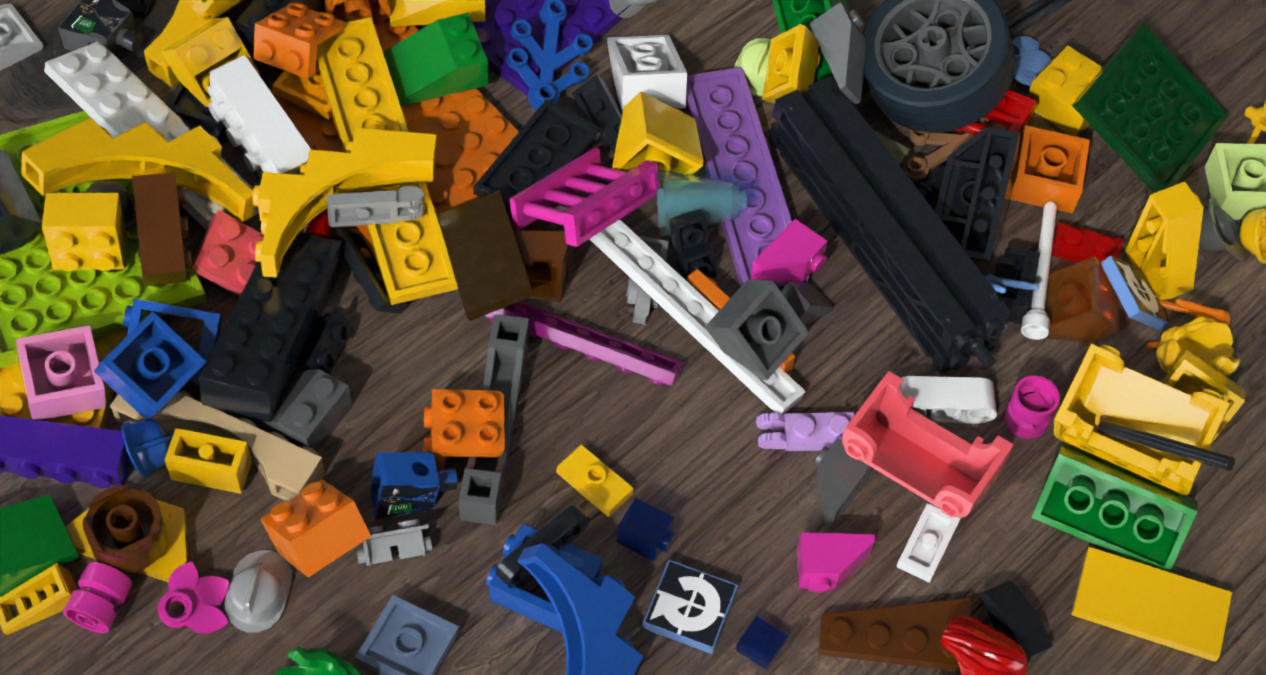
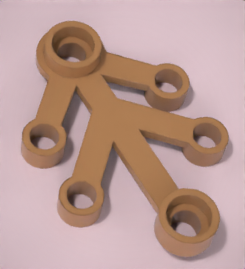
[903,117,1005,184]

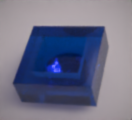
[735,616,788,670]

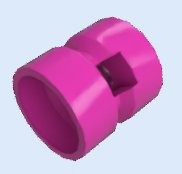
[1004,375,1060,439]
[63,562,133,633]

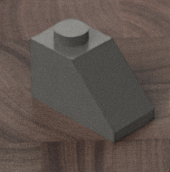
[814,438,872,529]

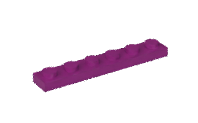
[484,301,684,386]

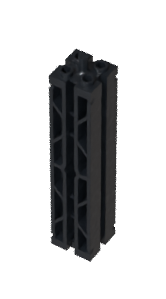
[769,76,1010,374]

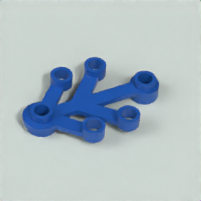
[506,0,593,110]

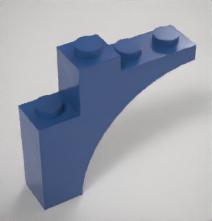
[517,543,643,675]

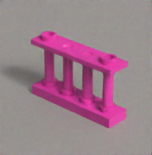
[510,148,660,247]

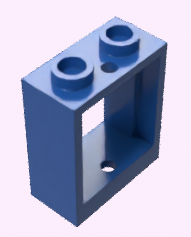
[119,299,223,383]
[486,524,603,633]

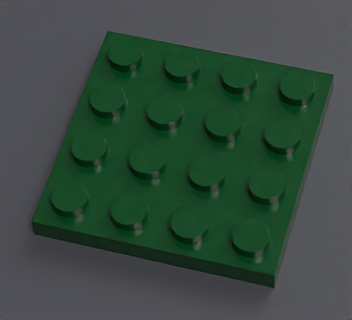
[1072,24,1229,193]

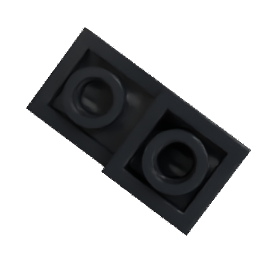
[669,209,717,281]
[980,580,1053,658]

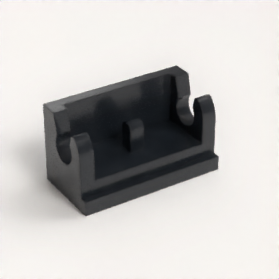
[994,248,1040,325]

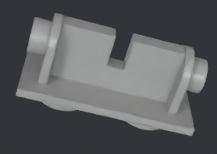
[356,519,432,566]

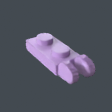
[756,412,854,451]

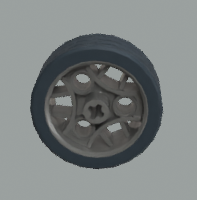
[863,0,1015,133]

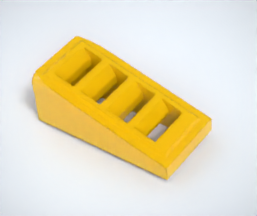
[0,563,78,635]

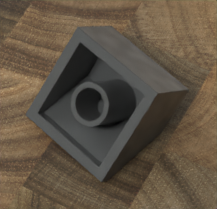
[705,280,809,380]
[253,369,352,452]

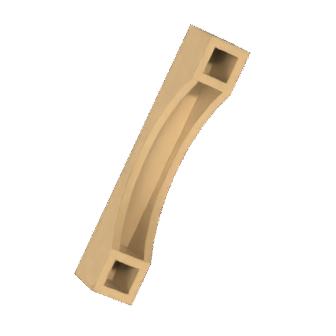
[110,389,325,502]

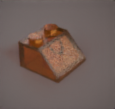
[1044,257,1120,342]

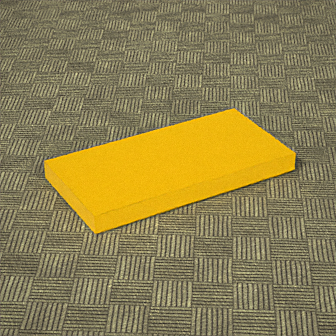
[1071,547,1232,662]

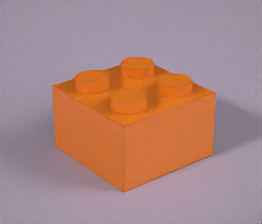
[1010,125,1090,214]
[261,479,371,578]

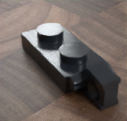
[572,74,622,153]

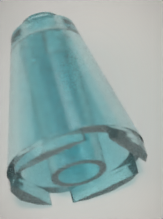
[657,170,747,237]

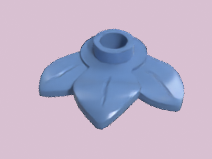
[1012,36,1052,86]

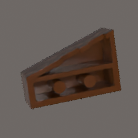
[132,173,193,286]
[514,230,571,303]

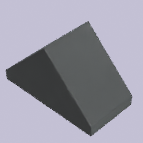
[781,281,833,327]

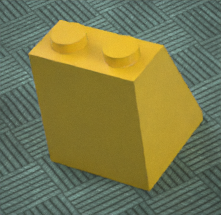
[612,91,703,196]

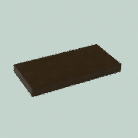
[437,190,535,321]

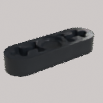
[496,505,590,588]

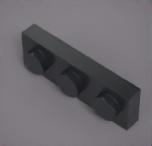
[331,227,409,314]

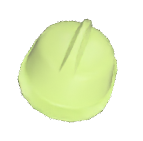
[734,38,771,97]

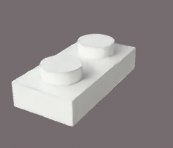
[896,503,961,583]

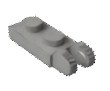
[327,186,424,227]

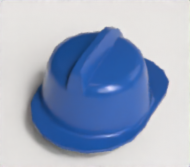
[122,419,173,478]

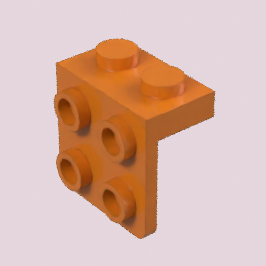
[253,3,344,79]
[423,389,505,469]

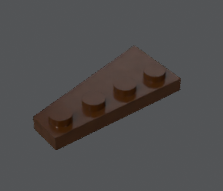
[818,598,972,672]

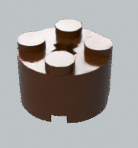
[83,485,167,574]

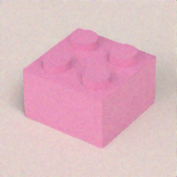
[16,325,106,421]

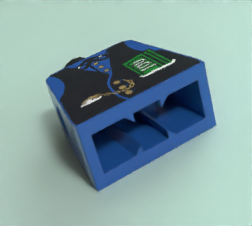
[369,452,457,519]

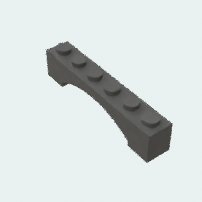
[459,314,529,525]

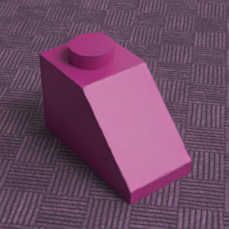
[750,219,828,283]
[797,532,875,593]

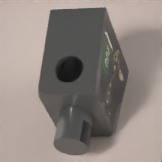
[58,0,143,56]

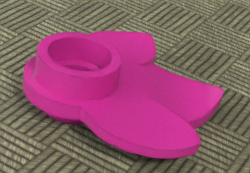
[158,562,229,634]

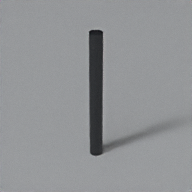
[1098,419,1235,471]

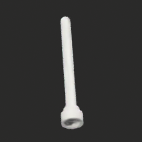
[1021,201,1057,340]

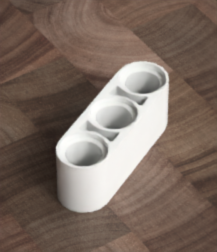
[900,376,997,424]

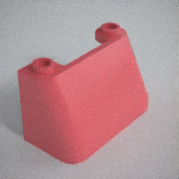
[842,371,1014,518]

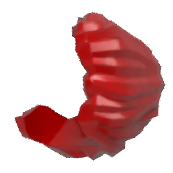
[940,615,1028,675]

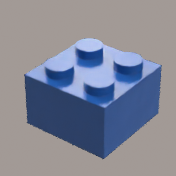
[94,311,206,420]

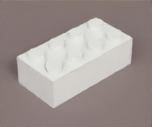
[208,55,311,179]

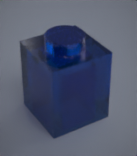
[616,497,676,562]

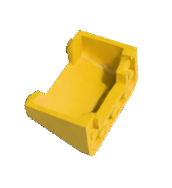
[1054,344,1230,495]

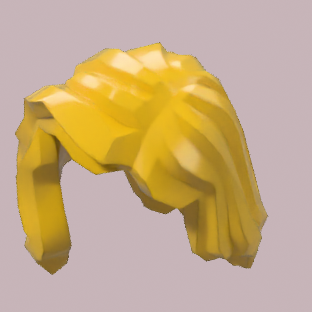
[1156,316,1240,376]

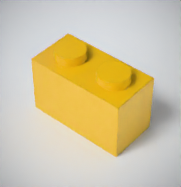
[164,428,252,494]

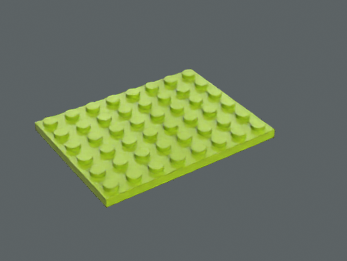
[0,111,206,369]

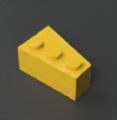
[1124,182,1204,301]

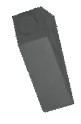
[809,2,866,105]

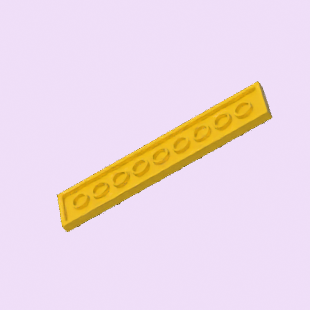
[316,17,458,305]

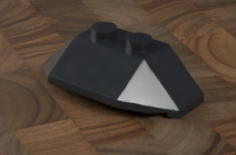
[935,127,1020,262]

